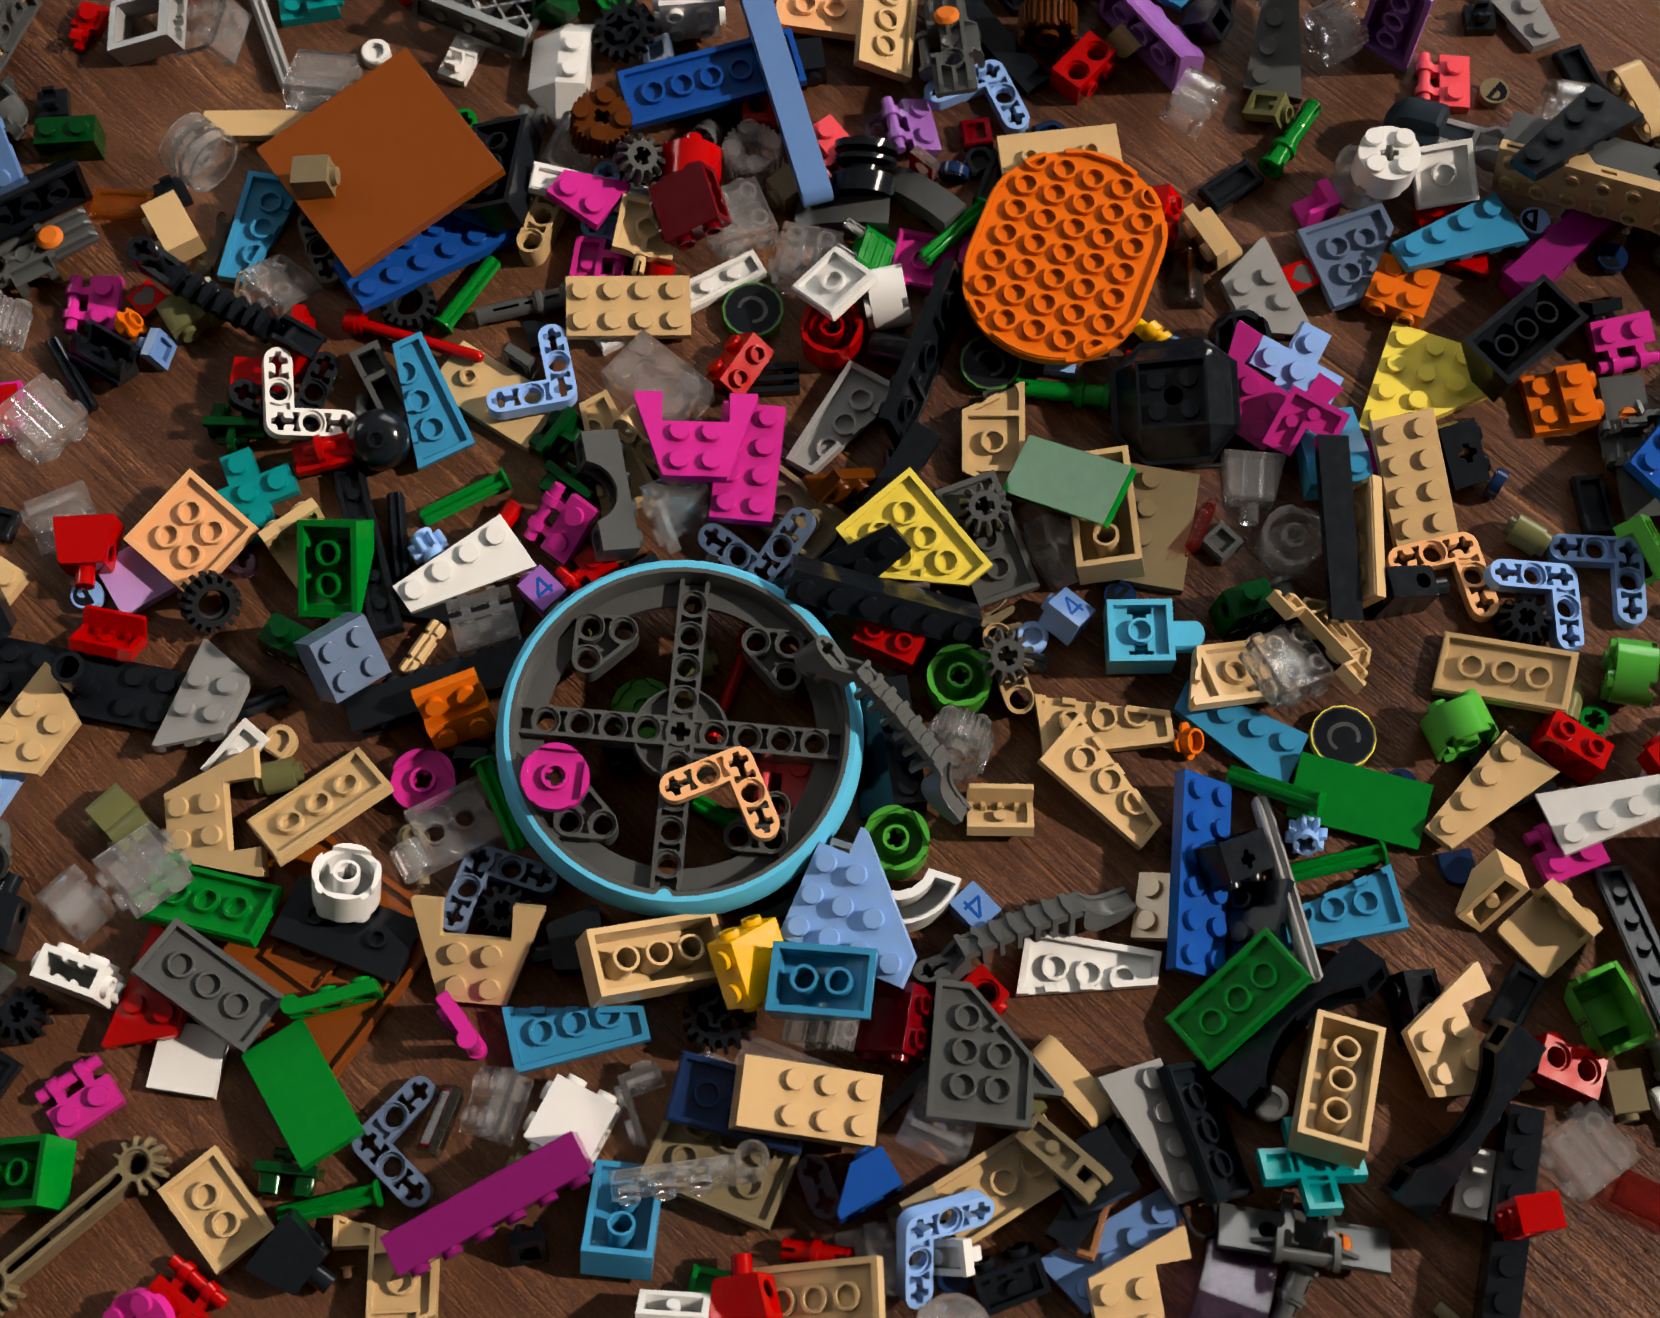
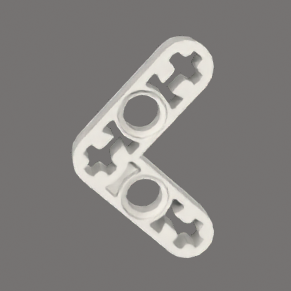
[261,347,356,440]

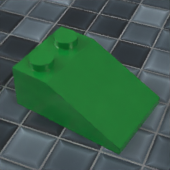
[297,518,374,618]
[0,1133,77,1214]

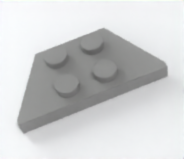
[1219,237,1310,340]
[151,639,253,753]

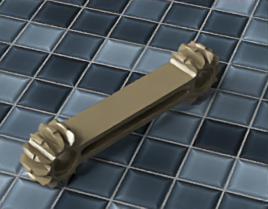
[0,1135,172,1317]

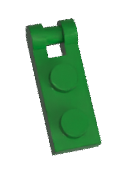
[280,976,384,1021]

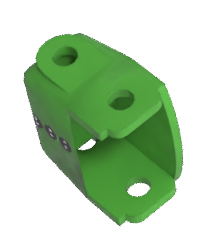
[1563,960,1657,1060]

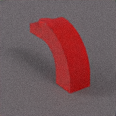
[229,304,320,399]

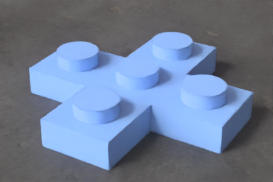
[1246,321,1344,404]

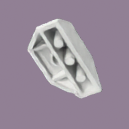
[528,23,597,128]

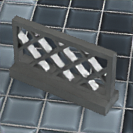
[411,0,541,60]

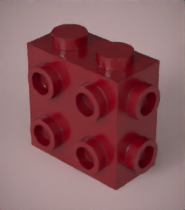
[648,160,732,250]
[846,982,933,1065]

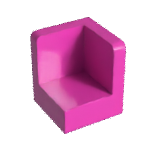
[1291,178,1342,228]

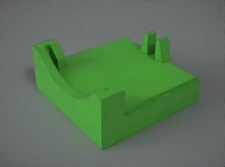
[1613,514,1660,585]

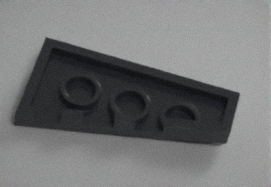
[1510,82,1644,182]
[771,522,913,624]
[1227,878,1295,961]

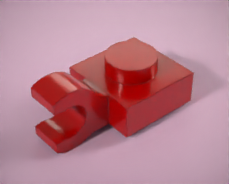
[68,1,110,52]

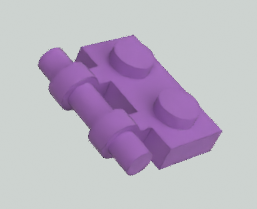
[881,96,942,157]

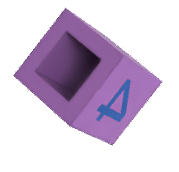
[517,564,569,619]

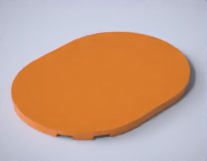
[961,148,1168,365]

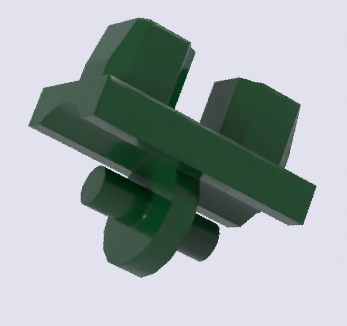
[202,404,267,454]
[528,406,584,465]
[538,460,598,506]
[253,1144,325,1199]

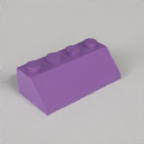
[1098,0,1205,93]
[1356,0,1434,73]

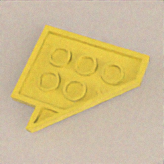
[1359,321,1488,437]
[835,467,993,587]

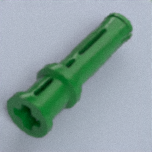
[1258,99,1322,179]
[1016,377,1110,411]

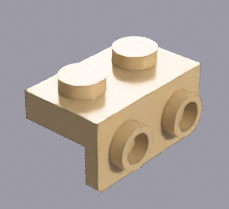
[1181,203,1243,271]
[966,783,1035,836]
[1130,872,1170,942]

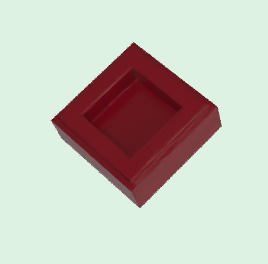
[959,117,994,152]

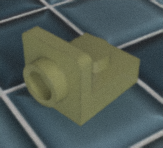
[1242,89,1294,134]

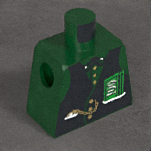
[1208,577,1278,640]
[257,612,313,677]

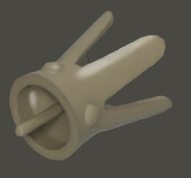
[978,597,1023,639]

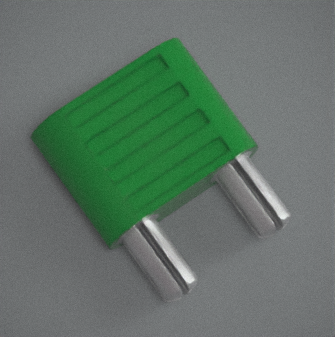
[836,217,896,269]

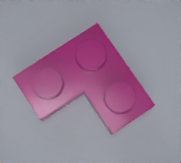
[1262,385,1350,457]

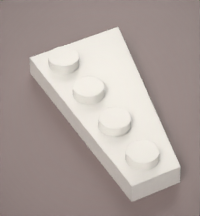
[393,514,537,614]
[1535,774,1660,857]
[1015,930,1162,997]

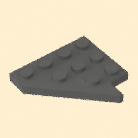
[924,978,1064,1131]

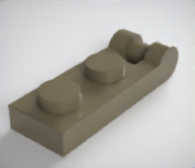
[1014,1112,1113,1205]

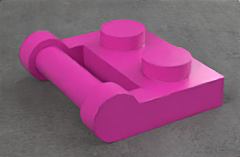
[435,990,488,1061]

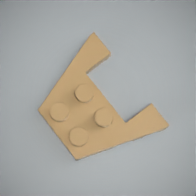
[1266,589,1372,694]
[164,747,269,878]
[411,895,546,1006]
[1400,961,1535,1098]
[332,1215,440,1318]
[1085,1225,1192,1318]

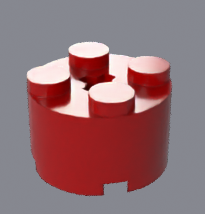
[660,132,722,185]
[800,305,863,372]

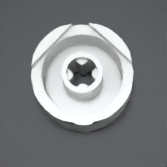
[1351,126,1421,200]
[863,263,913,332]
[311,843,382,923]

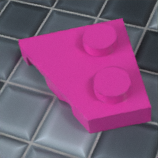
[546,169,631,231]

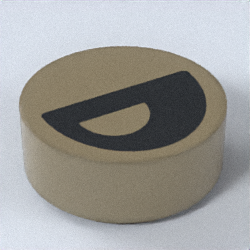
[1477,78,1510,109]

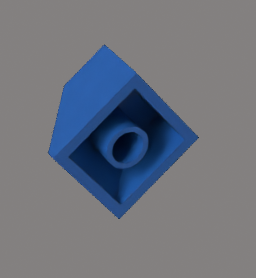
[837,1145,903,1227]

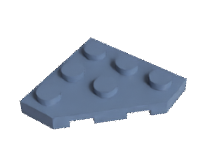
[1295,202,1394,312]

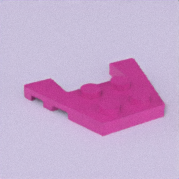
[1228,320,1344,451]
[634,391,758,483]

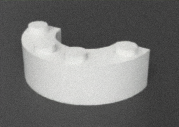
[829,837,961,933]

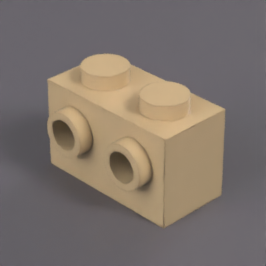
[140,189,207,263]

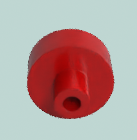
[644,262,676,276]

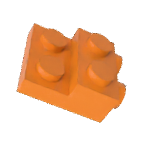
[1360,252,1441,329]
[1517,363,1605,438]
[411,667,497,752]

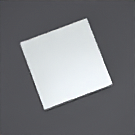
[1412,138,1480,210]
[791,246,878,322]
[146,1023,229,1100]

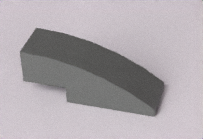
[890,166,966,233]
[794,195,890,238]
[349,340,409,426]

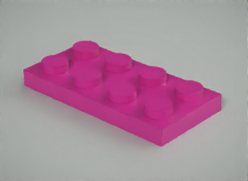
[709,401,786,527]

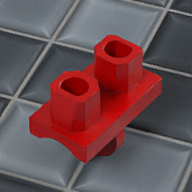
[291,432,355,477]

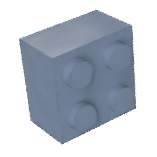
[293,612,392,704]

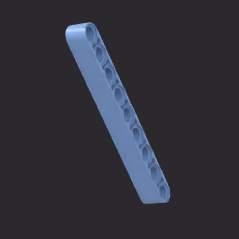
[739,0,834,208]

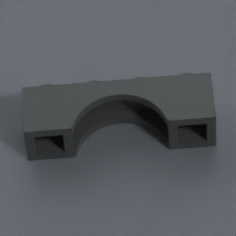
[574,429,643,562]

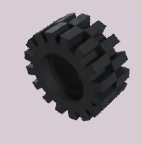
[380,282,439,333]
[177,570,242,633]

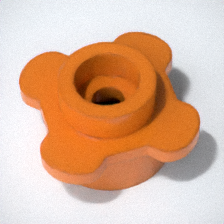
[114,307,147,339]
[1173,722,1204,760]

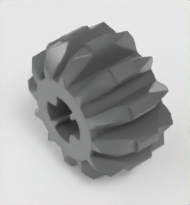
[612,132,666,187]
[957,482,1012,538]
[978,629,1034,685]

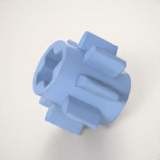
[407,527,450,565]
[1285,814,1328,857]

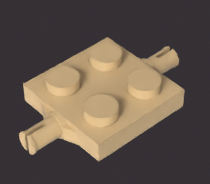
[610,181,675,276]

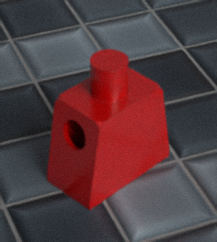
[53,514,124,590]
[709,1253,783,1318]

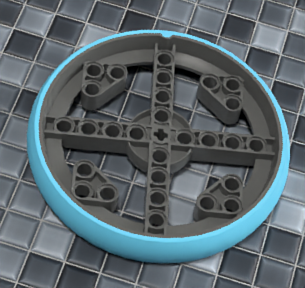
[496,560,864,917]

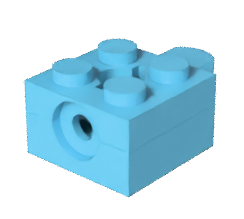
[1102,598,1205,674]

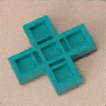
[216,447,302,545]
[1254,1117,1369,1217]

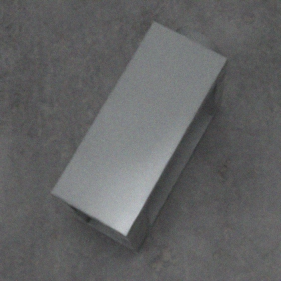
[107,0,188,67]

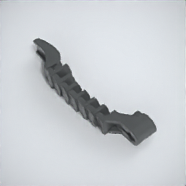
[794,635,972,825]
[913,886,1137,1001]

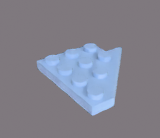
[780,827,917,989]

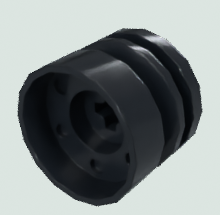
[831,136,898,201]

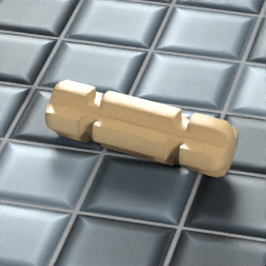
[398,619,446,676]

